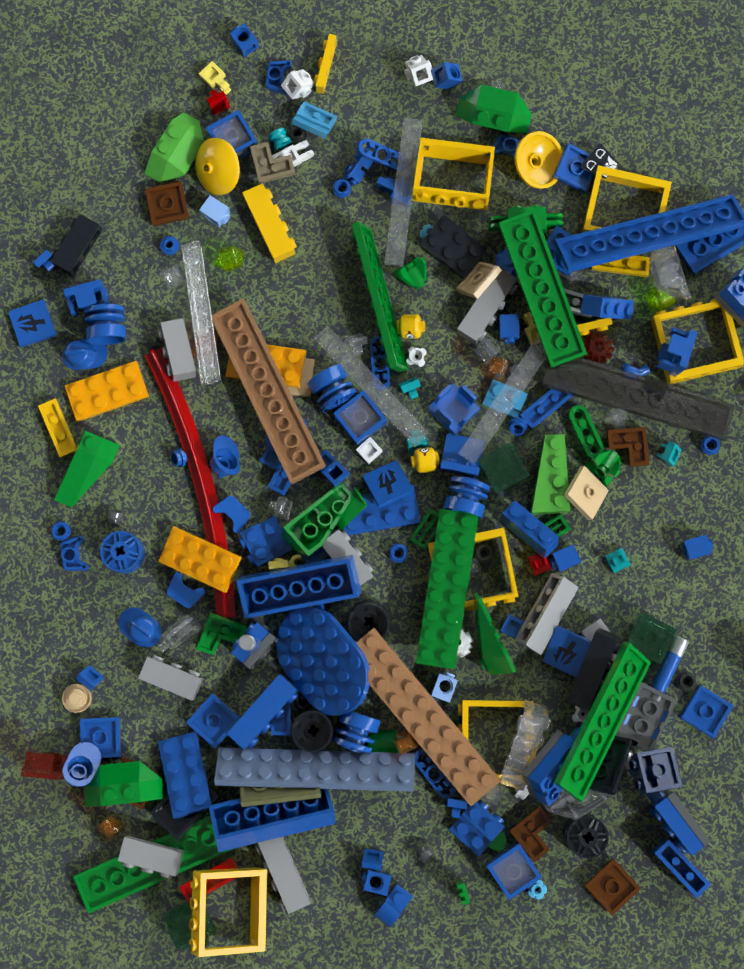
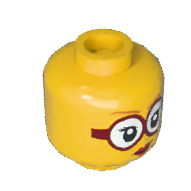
[397,314,425,339]
[410,447,439,473]

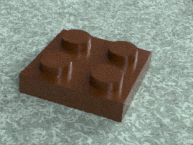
[145,181,190,227]
[584,858,641,916]

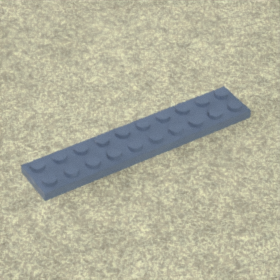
[214,748,415,792]

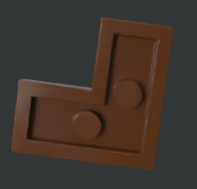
[606,427,650,467]
[509,805,553,862]

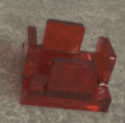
[21,751,69,780]

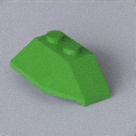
[144,112,204,183]

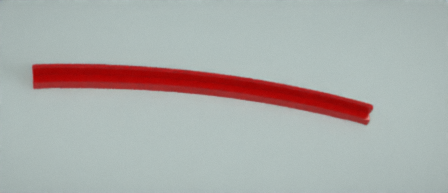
[145,348,237,618]

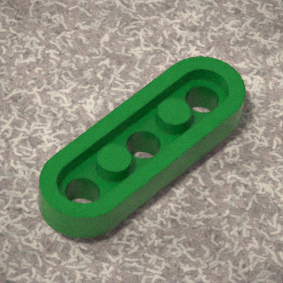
[568,405,604,459]

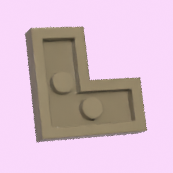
[250,142,296,184]

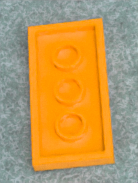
[225,345,307,389]
[65,361,149,422]
[158,526,242,593]

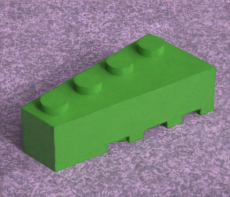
[530,434,570,515]

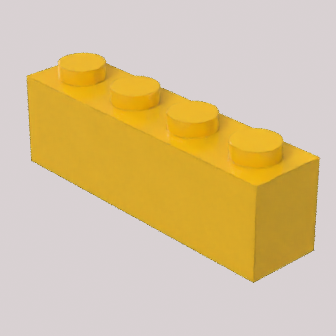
[242,183,297,263]

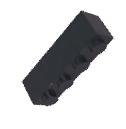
[567,628,622,712]

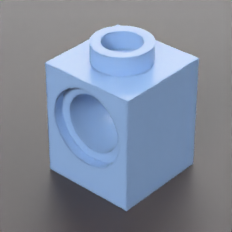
[199,195,230,228]
[431,671,458,703]

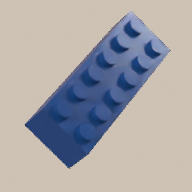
[236,555,362,619]
[209,789,336,852]

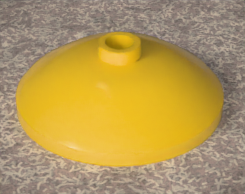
[515,131,563,189]
[195,138,240,195]

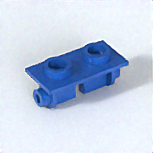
[342,148,373,186]

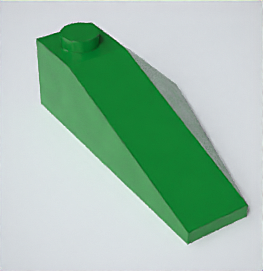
[54,430,120,508]
[281,482,354,557]

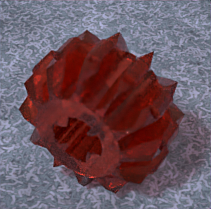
[584,332,615,365]

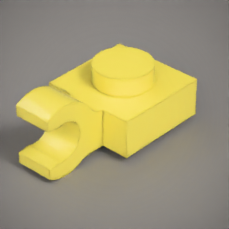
[199,62,231,95]
[523,312,541,347]
[268,555,302,571]

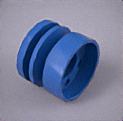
[84,304,126,345]
[307,364,357,413]
[443,476,490,519]
[100,531,145,574]
[332,711,381,753]

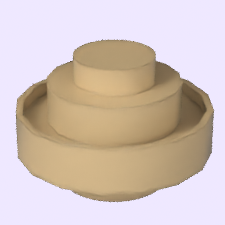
[62,684,92,713]

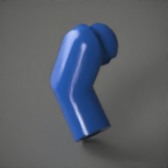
[621,363,650,380]

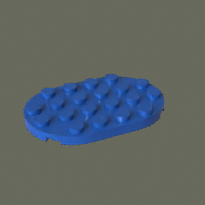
[276,607,370,715]

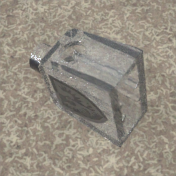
[158,614,203,654]

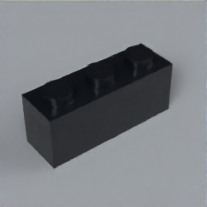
[51,214,102,277]

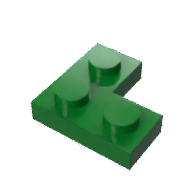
[195,613,247,655]

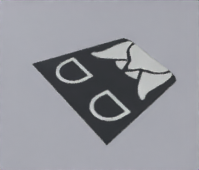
[580,143,618,179]

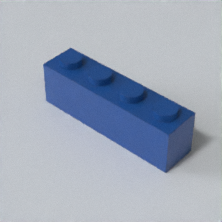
[227,674,299,750]

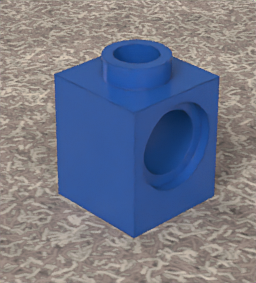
[230,23,259,57]
[431,62,463,90]
[499,314,520,344]
[681,535,713,561]
[549,544,581,572]
[361,869,392,896]

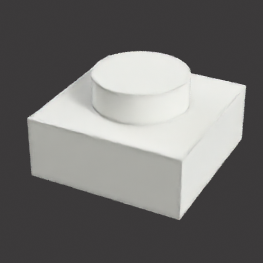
[356,437,383,464]

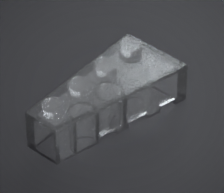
[500,699,551,791]

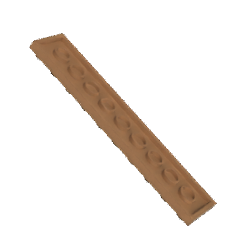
[210,299,326,484]
[356,628,501,806]

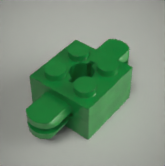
[488,204,564,236]

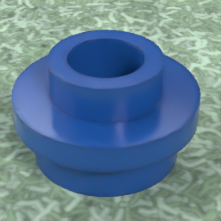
[333,179,351,198]
[160,236,179,255]
[508,417,527,436]
[700,436,720,455]
[171,448,187,467]
[51,522,71,541]
[389,544,408,563]

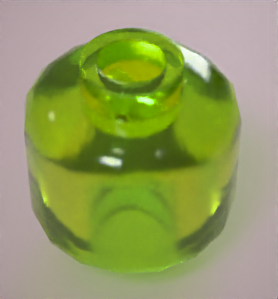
[215,245,245,272]
[647,283,676,311]

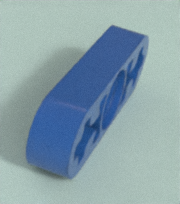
[356,138,407,171]
[370,336,390,392]
[415,749,455,799]

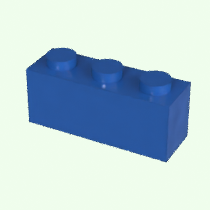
[580,294,634,319]
[501,501,559,559]
[651,837,711,898]

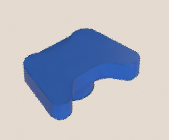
[265,60,292,95]
[489,135,520,163]
[213,496,250,533]
[60,536,89,571]
[167,573,205,608]

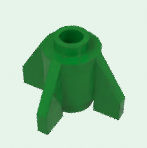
[394,257,427,290]
[585,450,620,486]

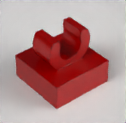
[207,89,231,115]
[527,554,553,576]

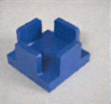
[63,279,110,317]
[657,327,698,377]
[427,383,481,436]

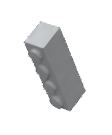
[456,268,518,345]
[515,573,579,655]
[255,837,311,914]

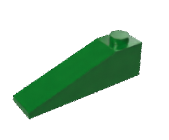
[473,592,516,675]

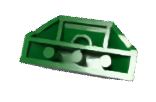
[455,84,532,133]
[84,761,164,807]

